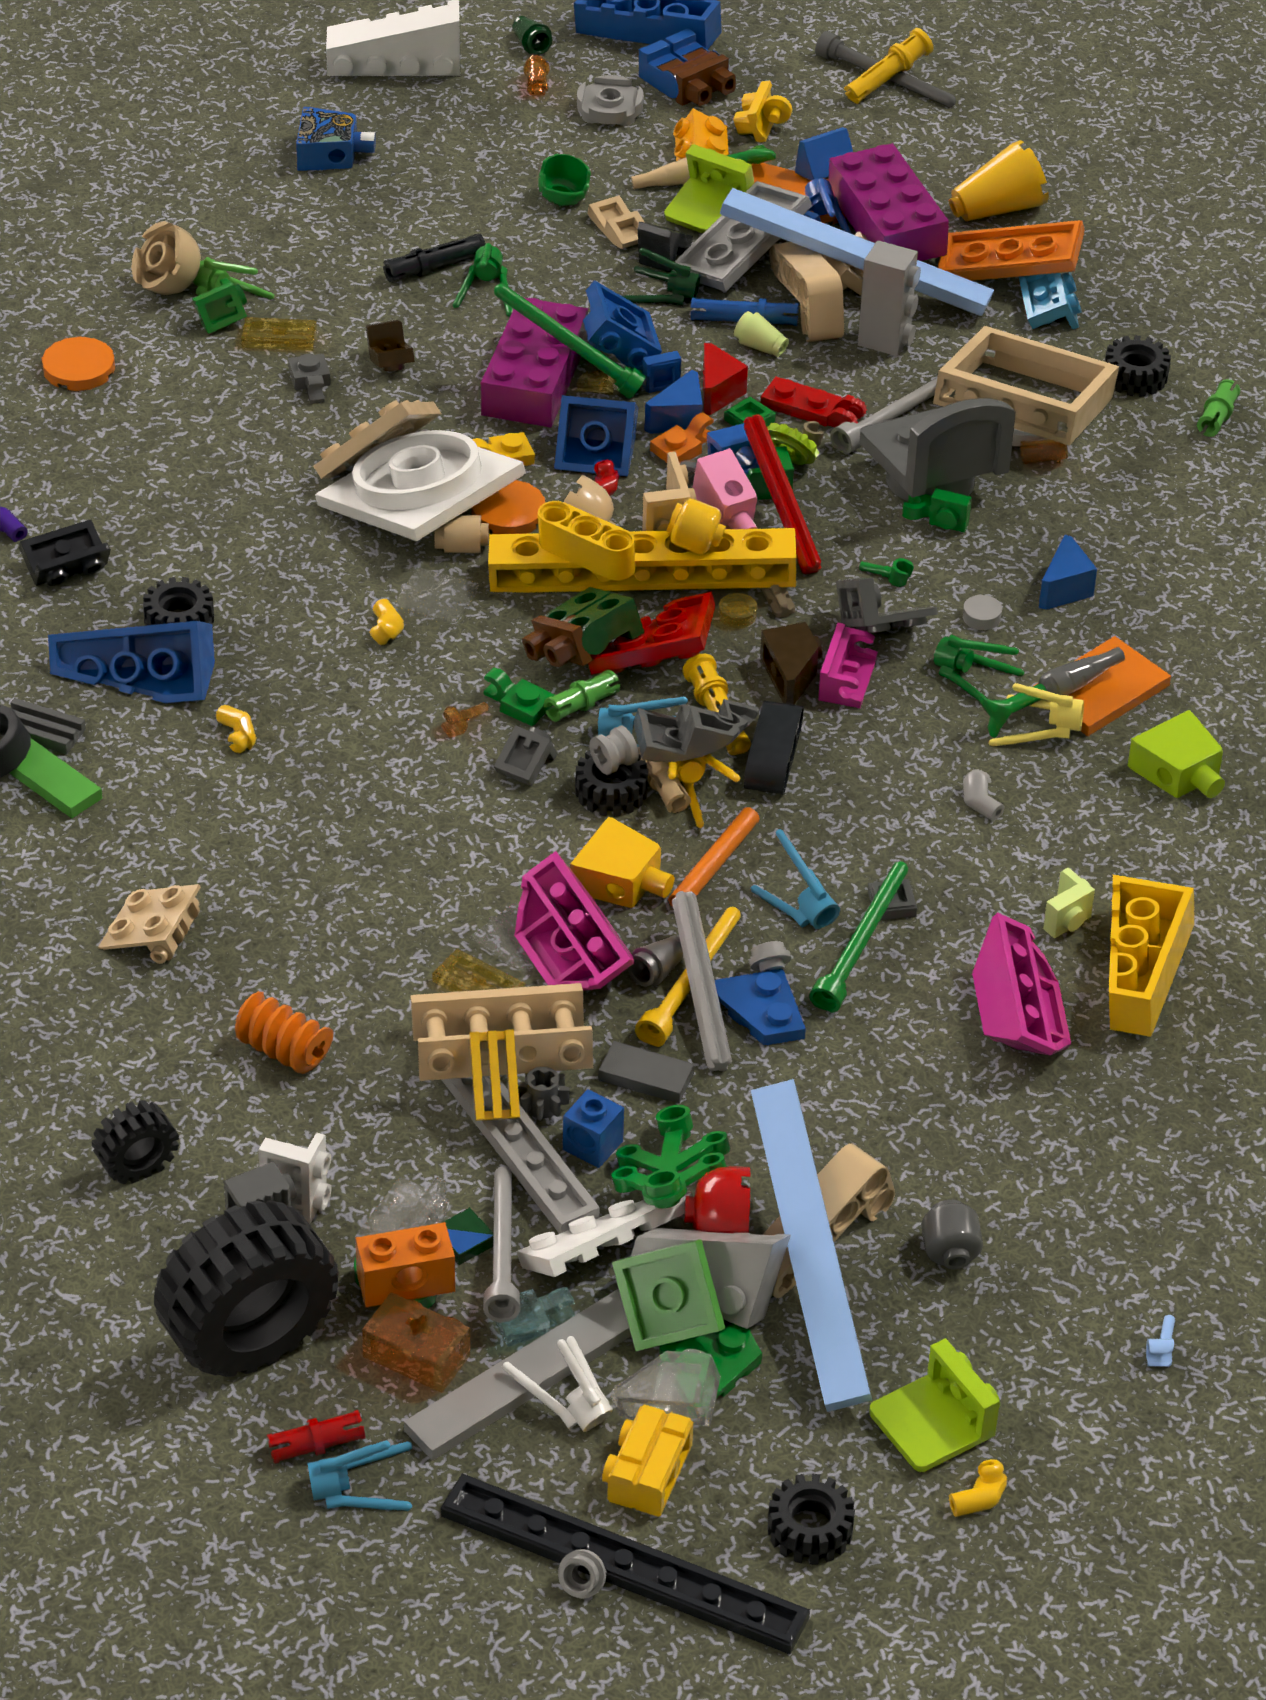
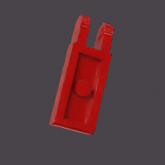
[760,376,867,428]

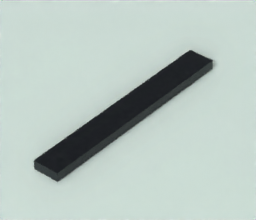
[441,1473,810,1654]

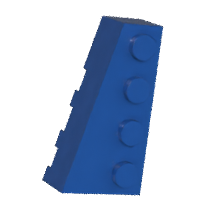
[574,0,722,50]

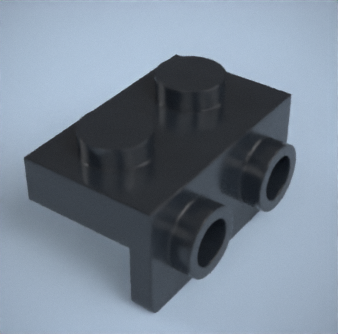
[19,519,111,586]

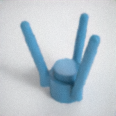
[598,697,688,747]
[751,829,840,929]
[307,1440,412,1511]

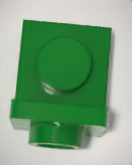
[192,278,247,334]

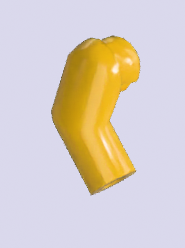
[370,599,404,645]
[949,1459,1007,1517]

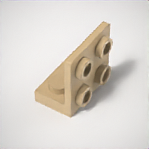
[642,452,696,531]

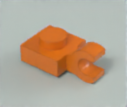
[650,412,714,463]

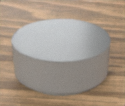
[963,595,1002,630]

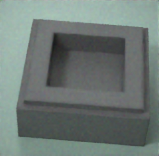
[868,879,917,920]

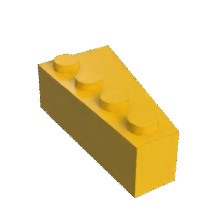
[1109,875,1194,1037]

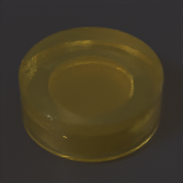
[718,593,757,628]

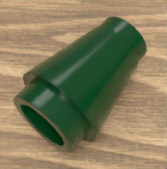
[512,16,552,55]

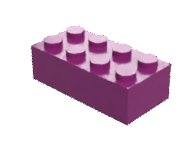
[829,143,949,261]
[481,297,589,428]

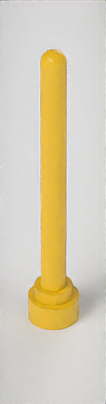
[635,907,741,1047]

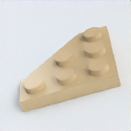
[313,400,442,479]

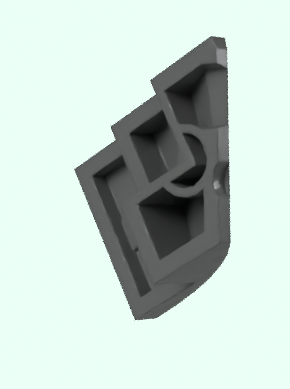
[633,699,759,762]

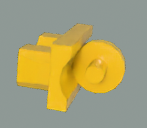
[733,80,792,142]

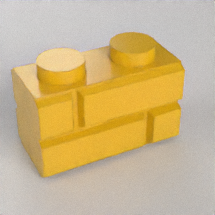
[602,1404,693,1517]

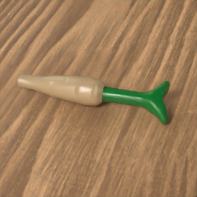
[631,145,776,189]

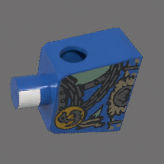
[296,107,376,171]

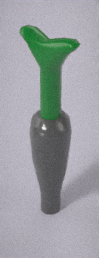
[980,647,1125,738]

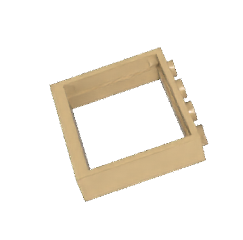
[933,326,1119,446]

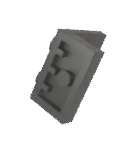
[836,577,938,633]

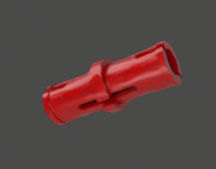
[267,1409,366,1464]

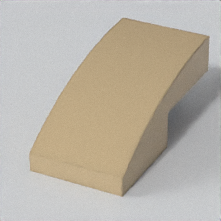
[587,195,645,249]

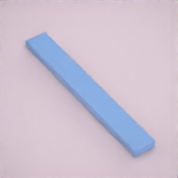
[720,188,994,316]
[751,1079,872,1412]

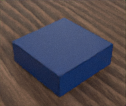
[642,351,681,393]

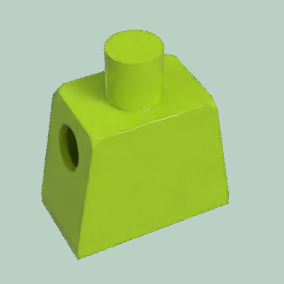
[1127,710,1225,798]

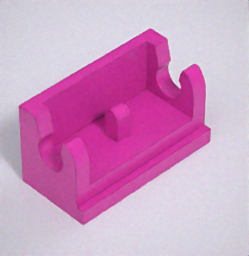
[818,623,878,708]

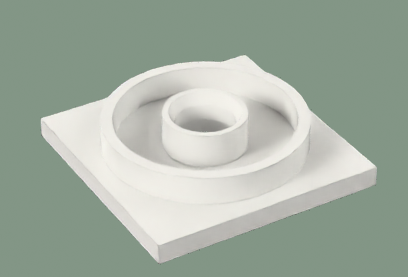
[315,429,526,541]

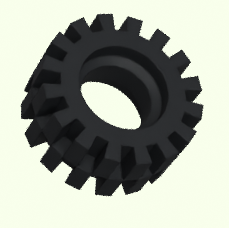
[1105,335,1171,397]
[143,577,214,628]
[575,750,648,817]
[92,1100,179,1184]
[767,1473,855,1565]

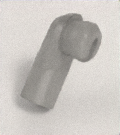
[963,769,1005,822]

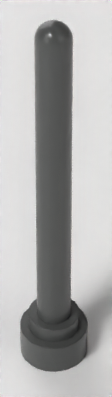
[815,31,956,107]

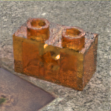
[362,1292,470,1393]

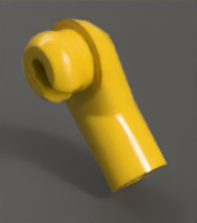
[216,705,256,753]

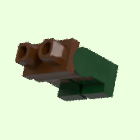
[522,587,645,668]

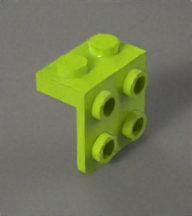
[664,144,755,233]
[869,1338,1000,1472]

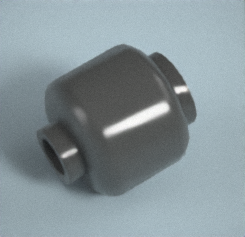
[921,1200,983,1269]

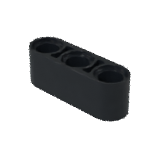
[744,700,804,795]

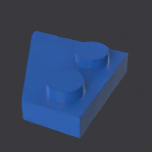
[715,969,806,1045]

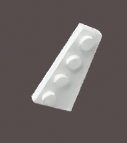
[516,1191,692,1277]

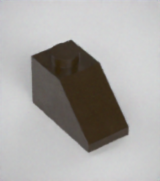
[760,622,823,705]

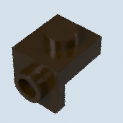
[366,320,415,371]

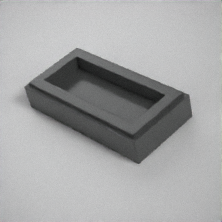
[598,1041,694,1104]

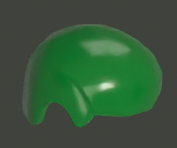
[538,154,591,206]

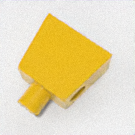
[570,816,675,908]

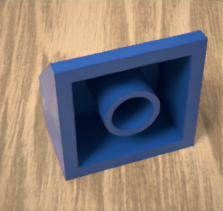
[554,395,639,477]

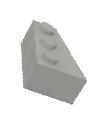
[631,1228,791,1329]

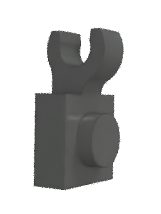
[288,353,331,404]

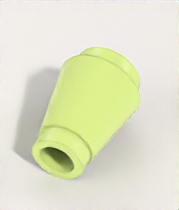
[734,311,789,357]

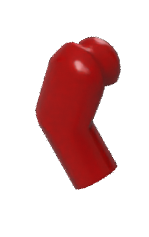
[594,459,619,496]

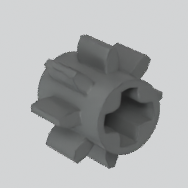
[518,1067,570,1120]

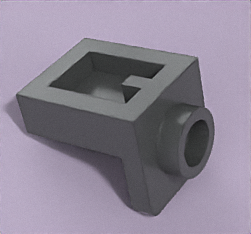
[494,725,558,787]

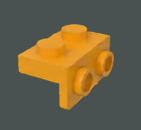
[673,108,729,161]

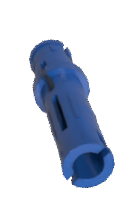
[691,297,799,326]

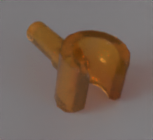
[441,702,489,738]

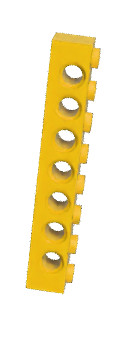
[488,528,796,593]

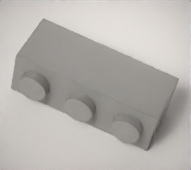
[858,240,921,357]

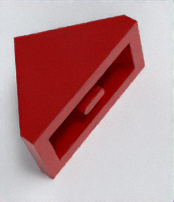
[703,343,748,415]

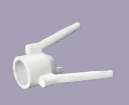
[502,1336,614,1432]

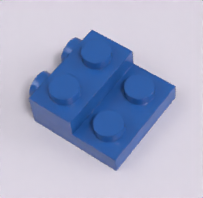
[583,280,662,371]

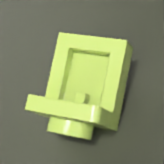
[1043,868,1095,938]

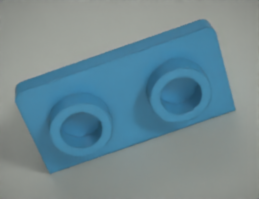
[1019,272,1082,329]

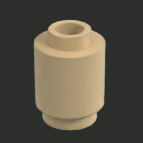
[435,515,489,553]

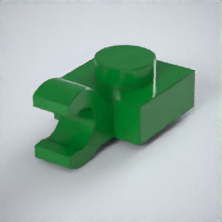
[902,488,972,533]
[483,667,555,727]

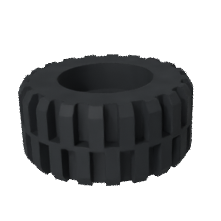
[154,1201,339,1377]

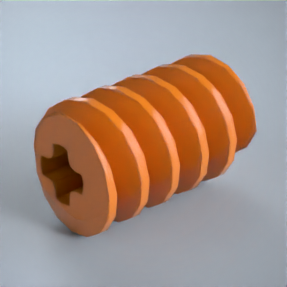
[235,991,334,1074]

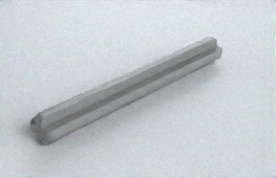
[672,891,732,1071]

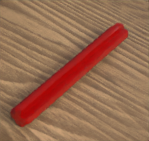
[744,414,821,575]

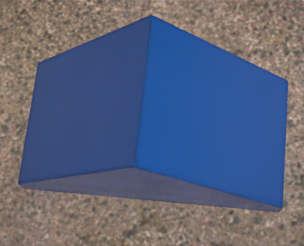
[644,370,703,434]
[1039,535,1097,610]

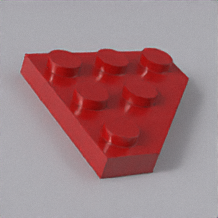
[588,592,716,675]

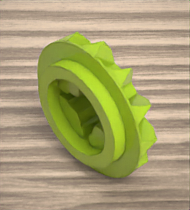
[767,423,819,465]

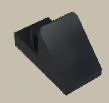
[637,221,693,273]

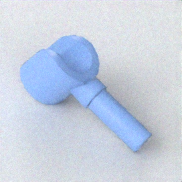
[1146,1315,1175,1367]

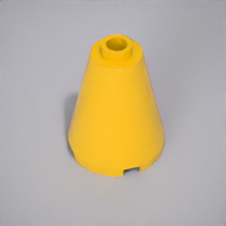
[949,140,1049,221]

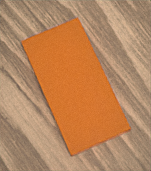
[937,220,1085,281]

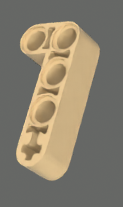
[769,242,844,342]
[763,1144,895,1298]

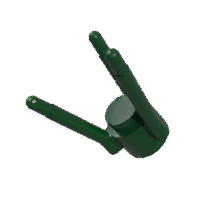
[622,248,701,306]

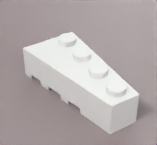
[326,0,460,76]

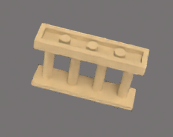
[411,983,593,1081]

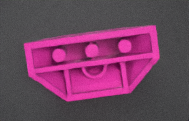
[514,851,634,991]
[972,912,1071,1055]

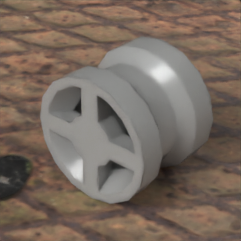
[590,725,639,775]

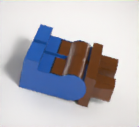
[639,28,736,107]

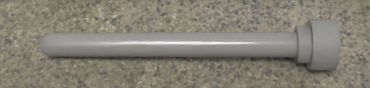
[830,377,938,455]
[483,1166,520,1323]

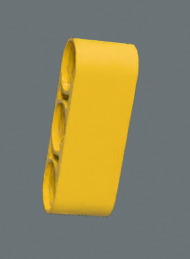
[538,501,635,580]

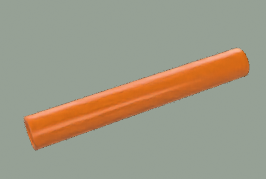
[668,807,760,907]

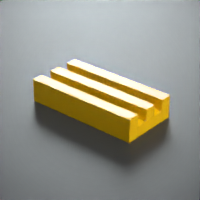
[469,1029,520,1121]

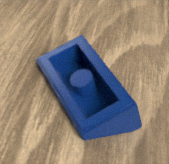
[795,127,853,180]

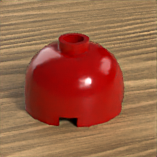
[684,1166,751,1233]

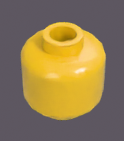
[666,498,726,555]

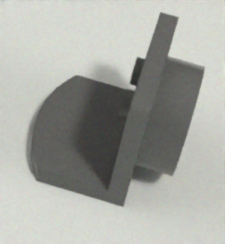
[859,398,1016,501]

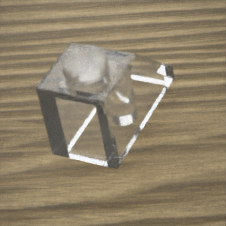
[610,1349,721,1426]

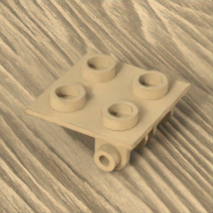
[98,884,201,964]

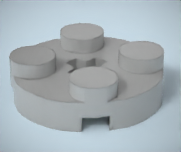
[577,75,644,126]

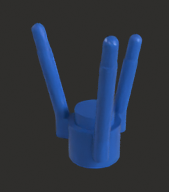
[804,178,852,234]

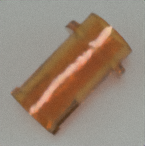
[523,55,550,95]
[1020,439,1068,464]

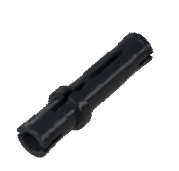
[383,233,486,282]

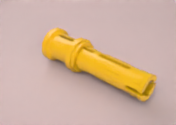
[844,28,934,104]
[682,653,751,755]

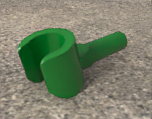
[859,558,914,587]

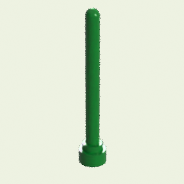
[494,284,646,399]
[809,861,908,1013]

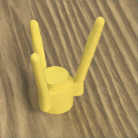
[989,683,1084,746]

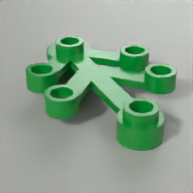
[611,1105,731,1209]

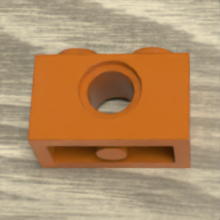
[355,1222,455,1307]

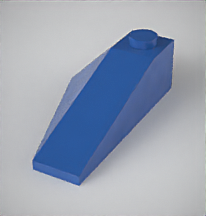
[48,621,215,703]

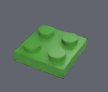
[612,1239,725,1351]

